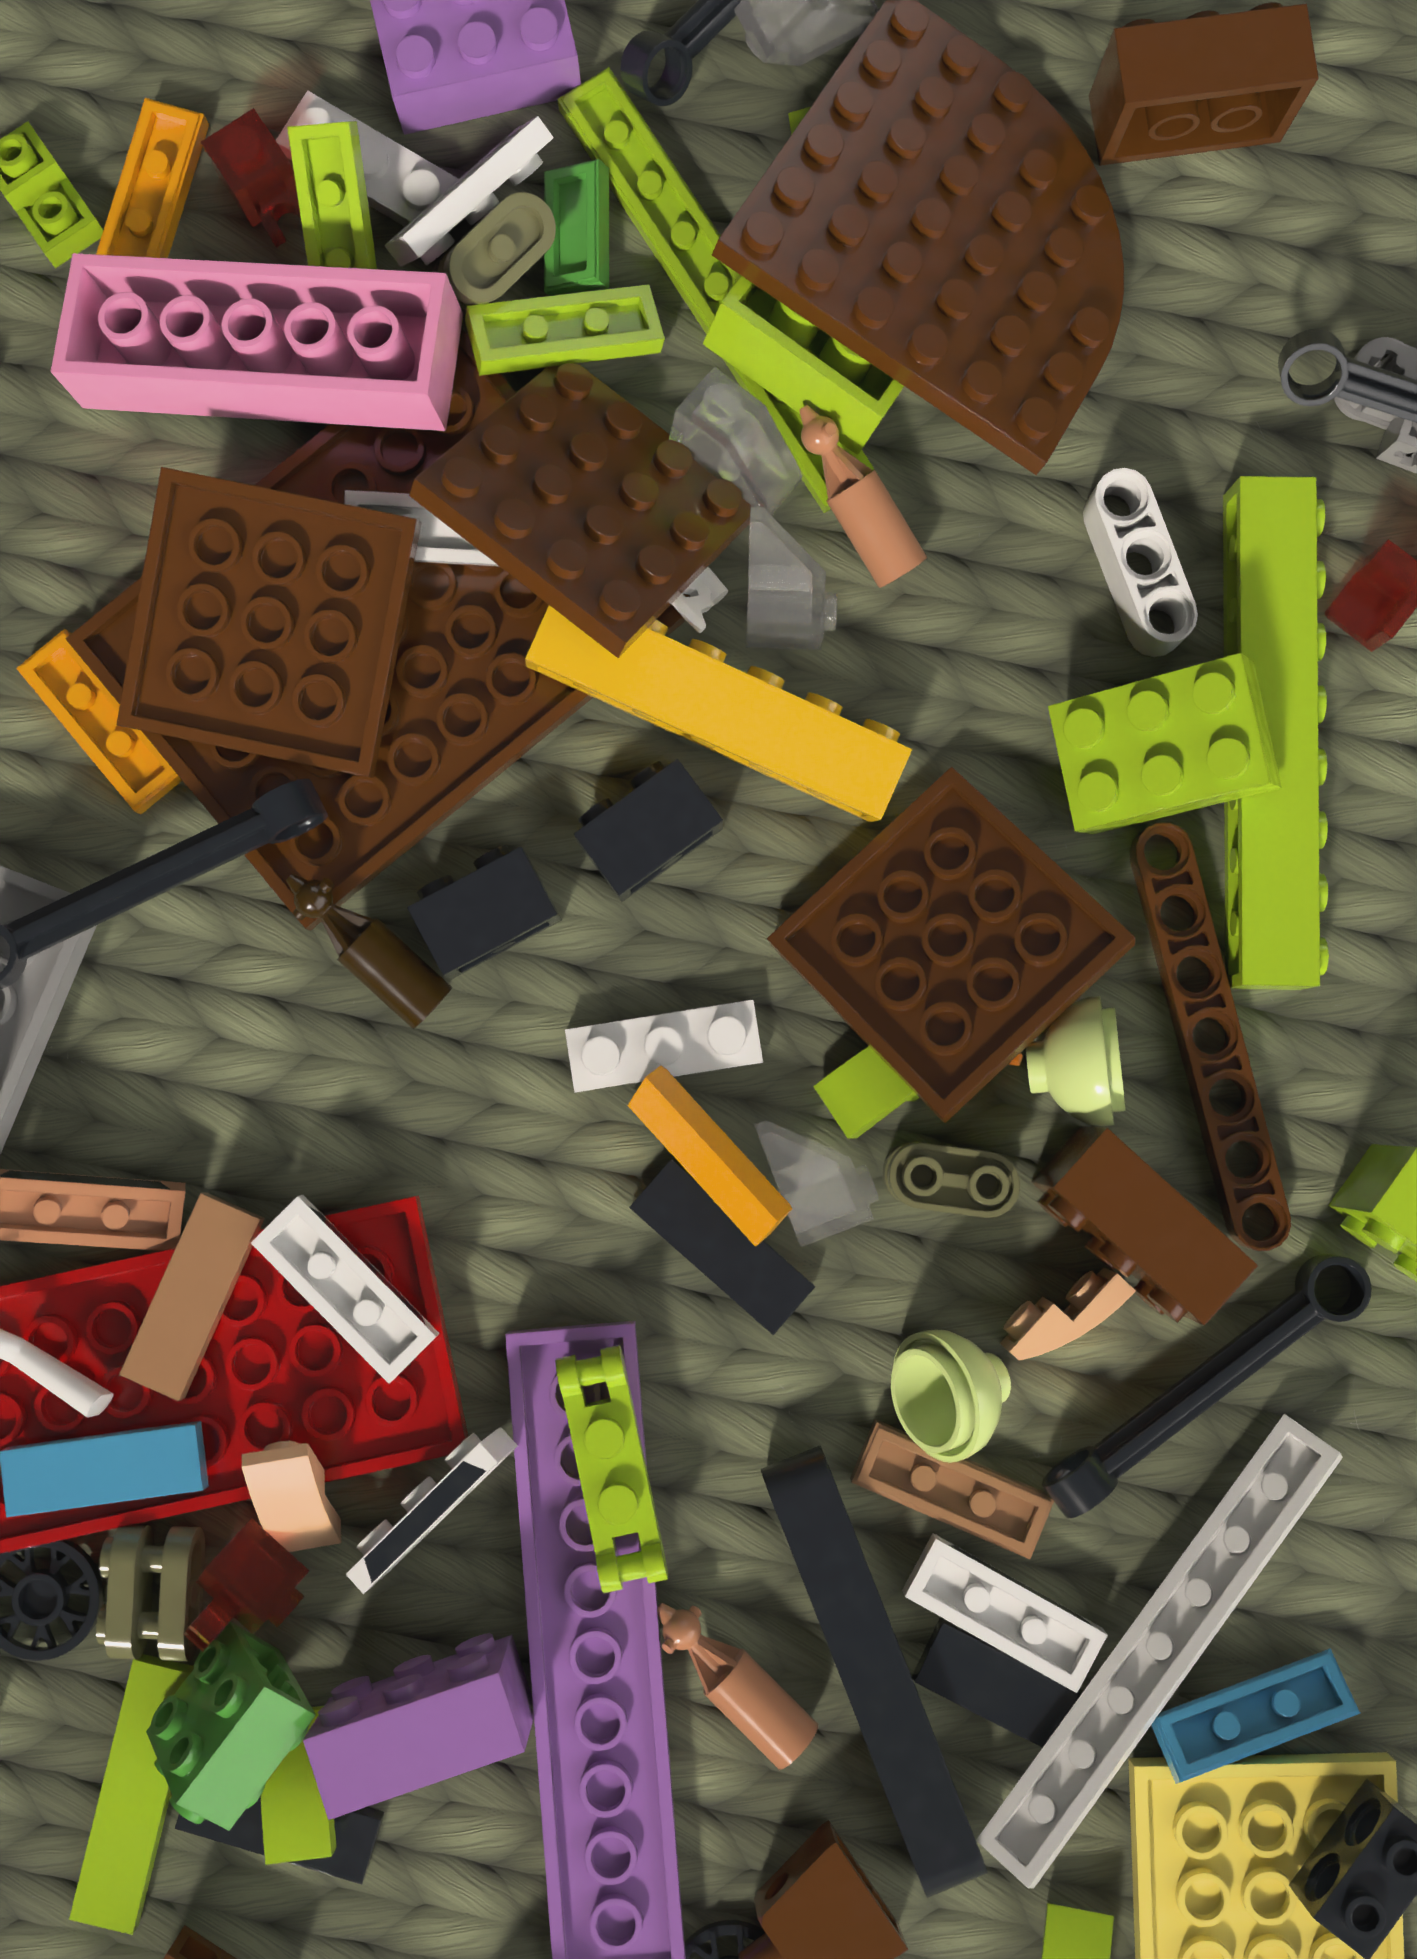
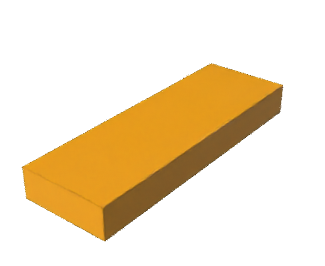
[96,98,209,258]
[16,629,182,815]
[627,1065,792,1247]

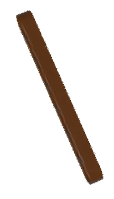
[1129,823,1291,1251]

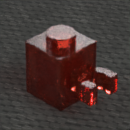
[201,108,301,248]
[184,1518,309,1652]

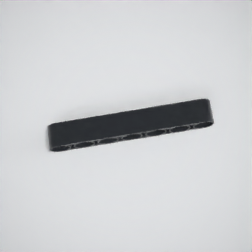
[761,1445,988,1898]

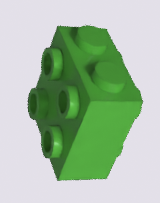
[146,1622,316,1831]

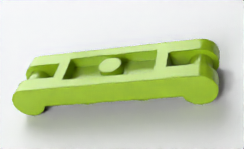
[555,1345,668,1593]

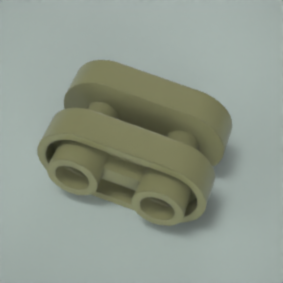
[433,192,556,314]
[882,1141,1020,1218]
[96,1525,205,1661]

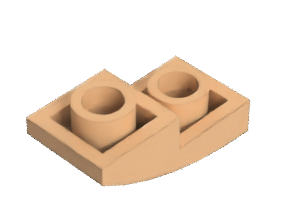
[1000,1268,1136,1361]
[242,1441,341,1554]

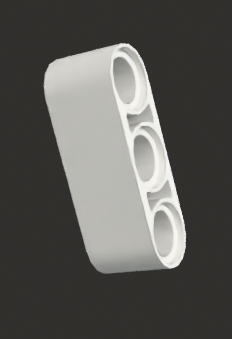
[1083,468,1198,657]

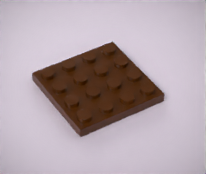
[409,363,761,658]
[116,467,422,778]
[767,767,1135,1123]

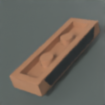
[0,1169,186,1251]

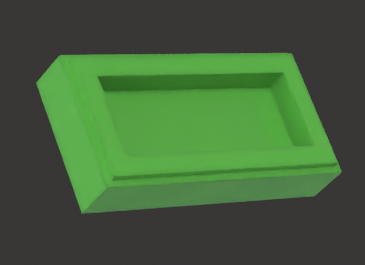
[544,159,609,296]

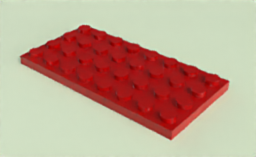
[0,1195,469,1553]

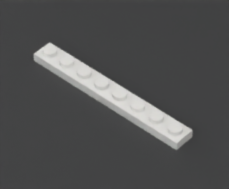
[976,1414,1343,1888]

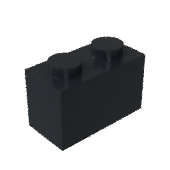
[574,759,723,902]
[407,845,562,979]

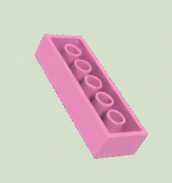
[51,253,463,431]

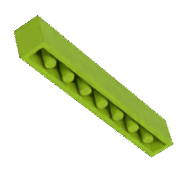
[1223,476,1329,990]

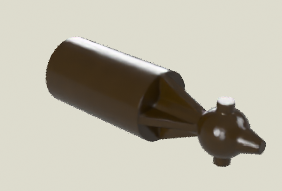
[286,873,452,1029]

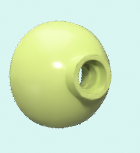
[1026,996,1126,1126]
[891,1330,1011,1463]

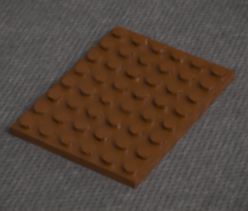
[65,328,689,931]

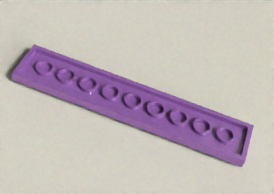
[505,1321,686,1959]

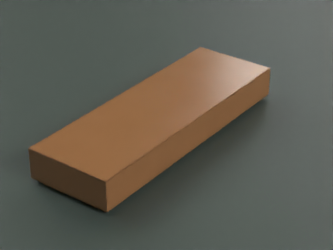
[119,1192,265,1401]
[850,1419,1054,1559]

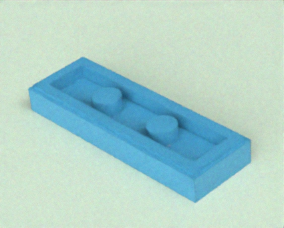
[0,1421,209,1517]
[1151,1649,1360,1784]

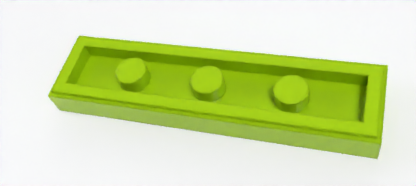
[69,1654,194,1935]

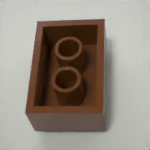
[1089,2,1319,166]
[1031,1126,1258,1326]

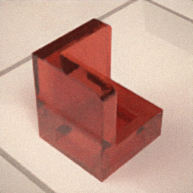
[1325,539,1417,652]

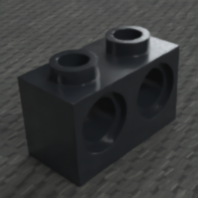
[1289,1779,1417,1959]

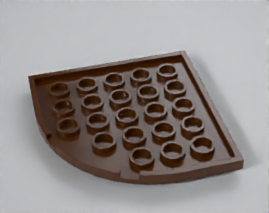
[712,0,1124,475]

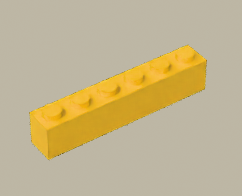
[525,605,912,822]

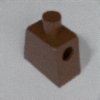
[738,1820,908,1959]

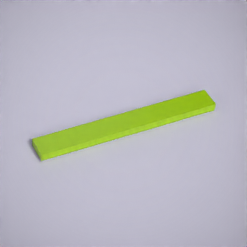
[557,67,878,513]

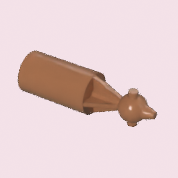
[799,405,927,588]
[657,1603,818,1770]

